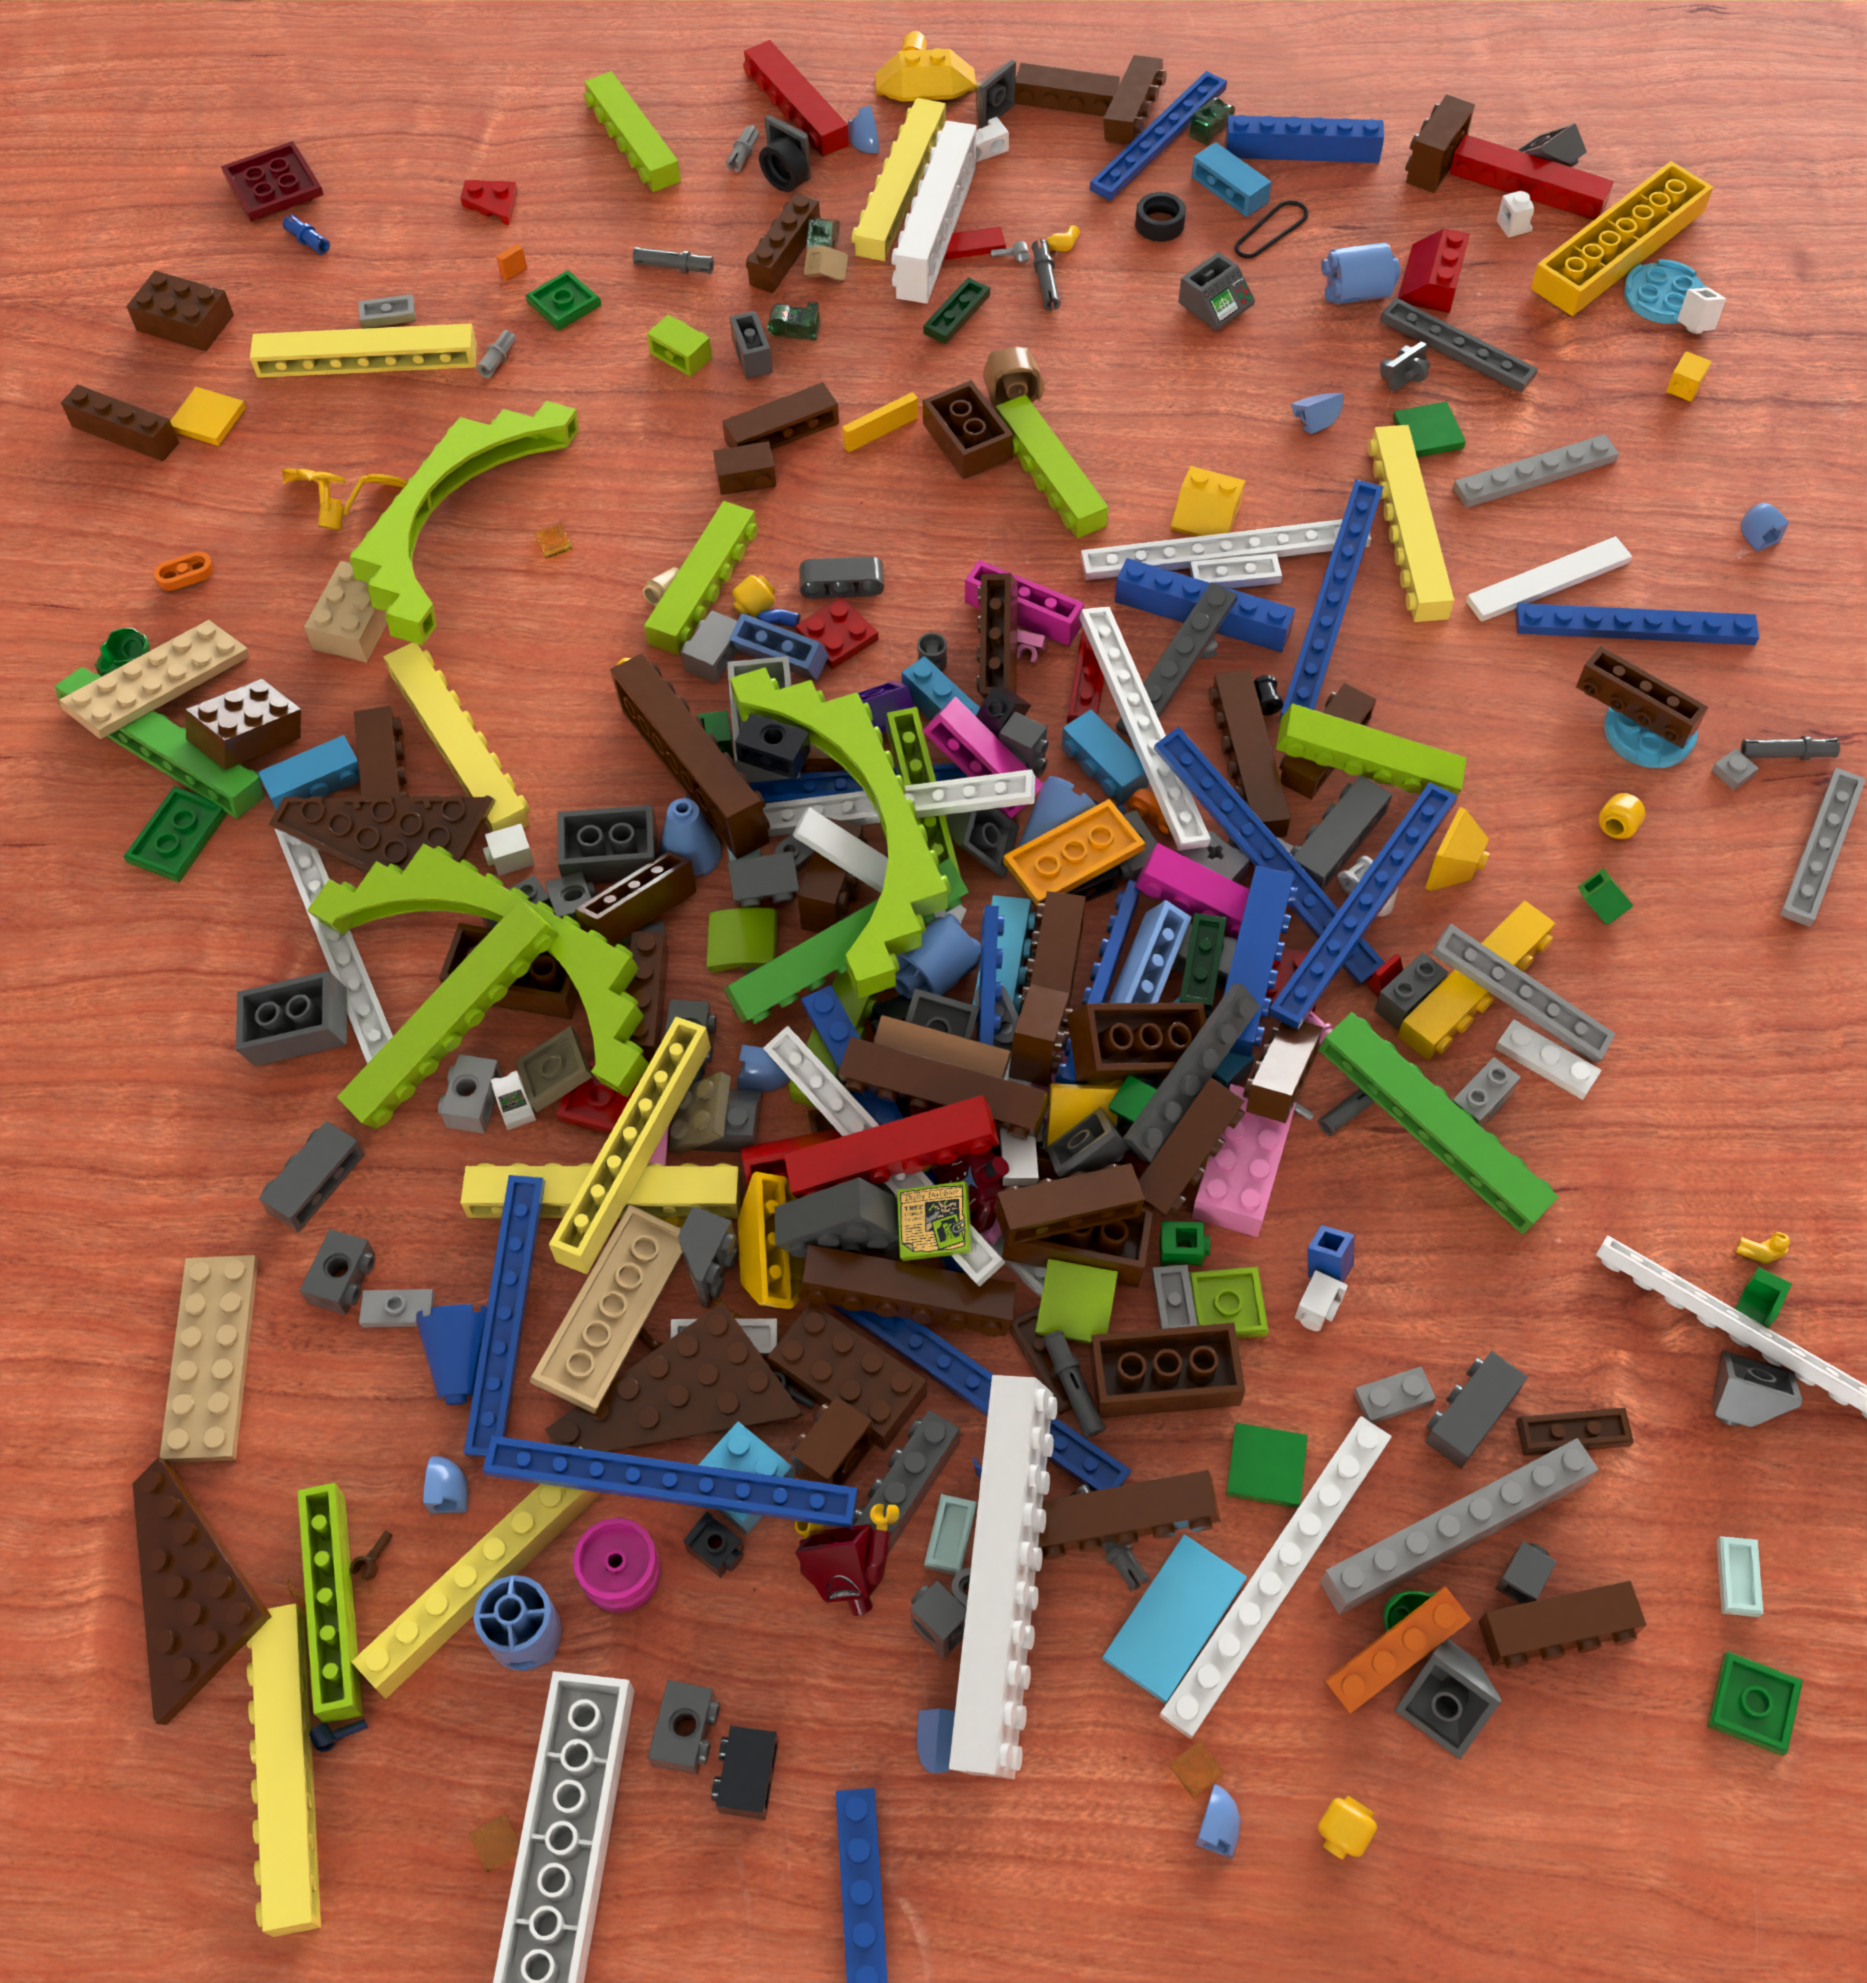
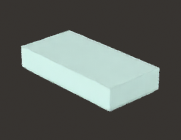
[924,1494,977,1575]
[1716,1536,1763,1617]

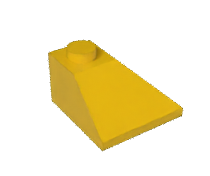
[1425,807,1490,891]

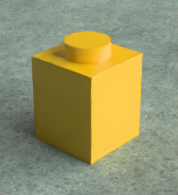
[1666,351,1712,402]

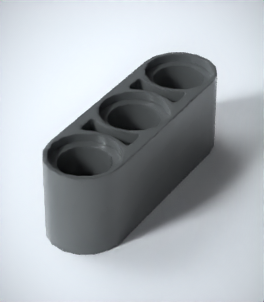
[799,557,884,599]

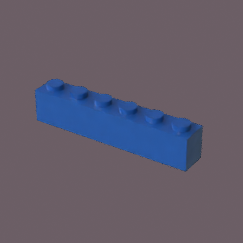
[1225,115,1384,163]
[1115,558,1296,653]
[1223,865,1298,1057]

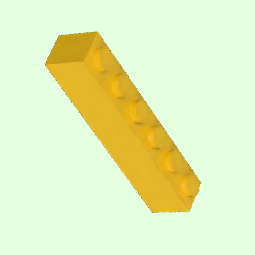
[1397,900,1556,1061]

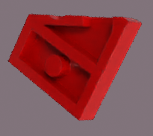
[460,180,517,225]

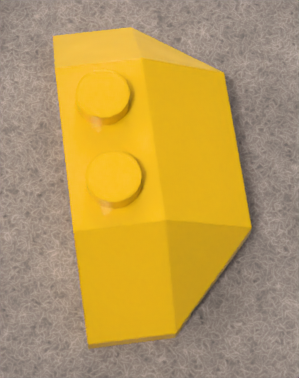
[875,48,976,102]
[737,1172,804,1309]

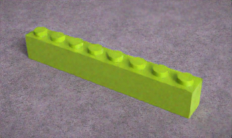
[337,900,559,1130]

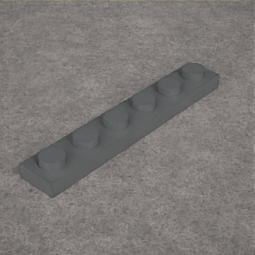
[1380,298,1538,393]
[1116,582,1238,737]
[1123,983,1260,1162]

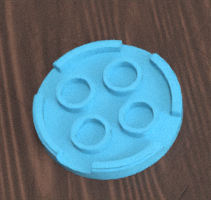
[1623,259,1707,324]
[1604,707,1698,768]

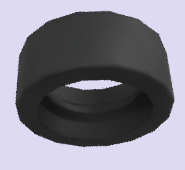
[759,137,808,192]
[1135,192,1186,242]

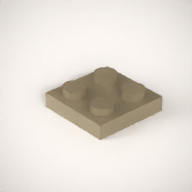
[516,1026,593,1112]
[669,1072,731,1154]

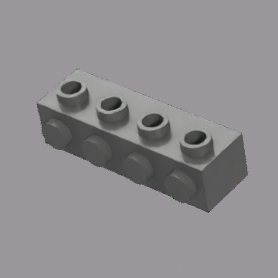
[1290,775,1392,891]
[852,1410,960,1554]

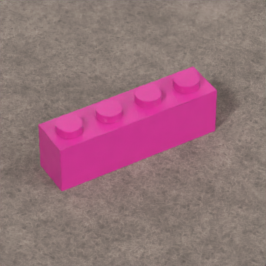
[965,560,1084,646]
[923,696,1043,819]
[1135,843,1250,939]

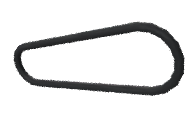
[1234,200,1308,258]

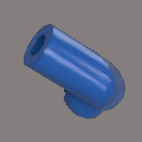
[756,608,800,628]

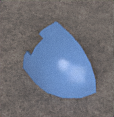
[848,106,879,154]
[1291,393,1343,434]
[1741,502,1789,552]
[737,1044,791,1092]
[423,1456,468,1514]
[917,1708,955,1773]
[1195,1784,1241,1859]

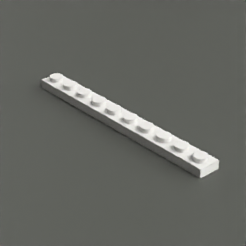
[1081,519,1371,580]
[1079,607,1211,851]
[763,769,1035,836]
[275,829,393,1064]
[763,1026,1006,1287]
[1596,1235,1867,1419]
[1159,1416,1392,1739]

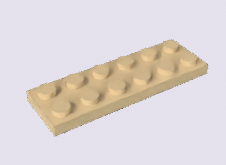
[59,620,249,739]
[530,1205,682,1414]
[160,1255,259,1463]

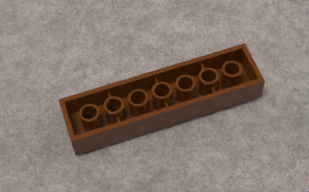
[610,653,770,860]

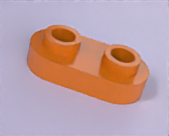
[153,551,214,591]
[1128,788,1172,835]

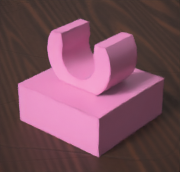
[1017,629,1048,664]

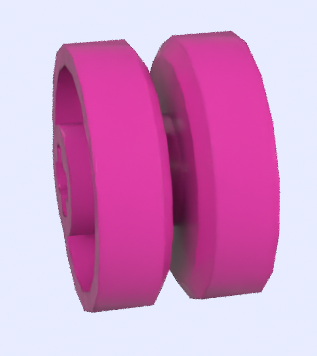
[573,1517,661,1614]

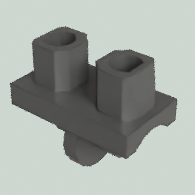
[1380,342,1430,391]

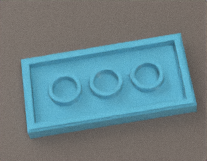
[1102,1534,1247,1704]

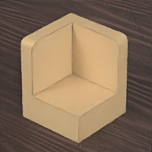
[804,246,848,281]

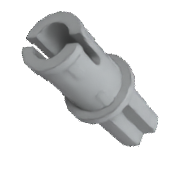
[726,125,759,172]
[476,330,516,378]

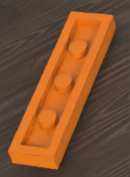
[1325,1587,1471,1714]

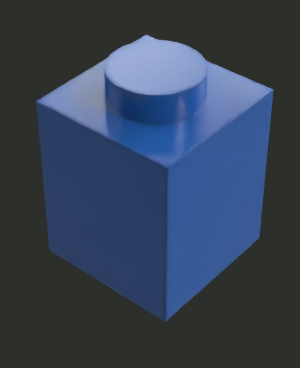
[1308,1225,1354,1283]

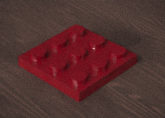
[221,141,324,222]

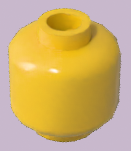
[732,575,776,619]
[1598,793,1646,839]
[1318,1795,1378,1860]

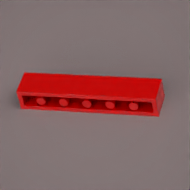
[743,40,849,157]
[1449,134,1614,220]
[784,1095,999,1199]

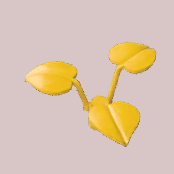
[282,468,407,530]

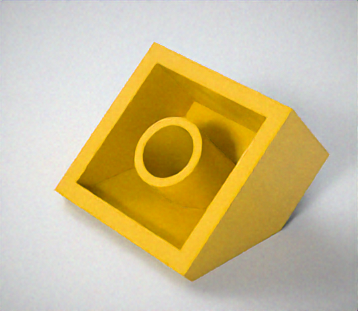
[1170,466,1245,537]

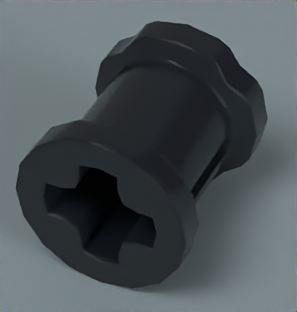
[1254,675,1283,716]

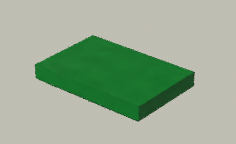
[123,786,228,883]

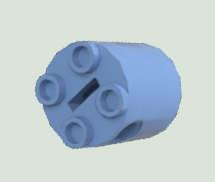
[1321,242,1400,304]
[894,914,981,999]
[473,1575,562,1671]

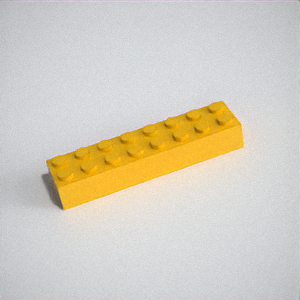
[1530,161,1713,317]

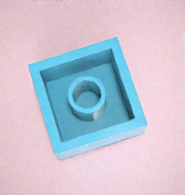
[698,1422,795,1535]

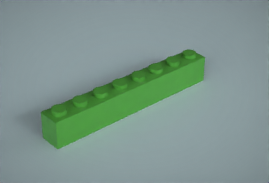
[54,667,264,819]
[723,858,969,1024]
[1318,1012,1559,1235]

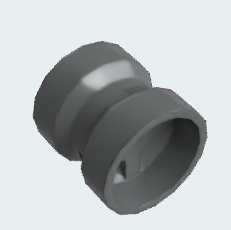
[917,632,947,672]

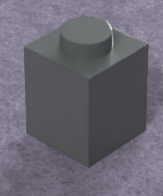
[1495,1541,1557,1604]

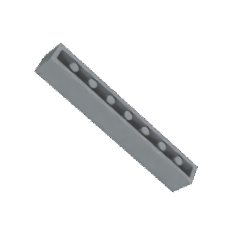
[1320,1438,1599,1616]

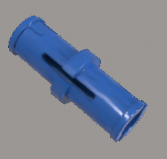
[283,214,330,255]

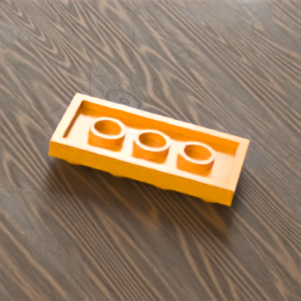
[1003,799,1145,907]

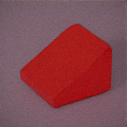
[1367,954,1403,997]

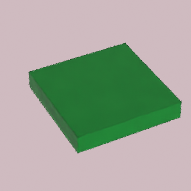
[525,270,601,331]
[1393,401,1466,457]
[1226,1423,1308,1508]
[1707,1651,1803,1756]

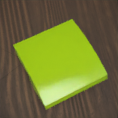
[706,908,778,973]
[1035,1259,1118,1344]

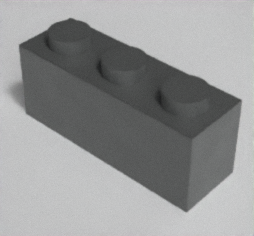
[259,1121,365,1233]
[1425,1351,1528,1469]

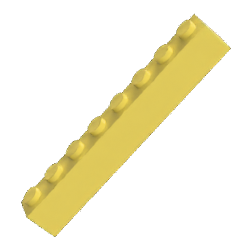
[851,98,946,262]
[250,323,477,378]
[1368,425,1454,622]
[383,643,530,832]
[549,1017,711,1274]
[460,1163,742,1219]
[351,1446,601,1699]
[247,1604,321,1937]

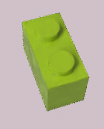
[647,314,712,377]

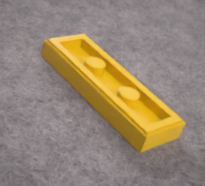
[842,392,918,453]

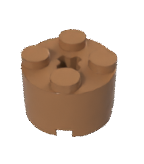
[983,347,1044,406]

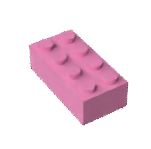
[1192,1084,1296,1238]

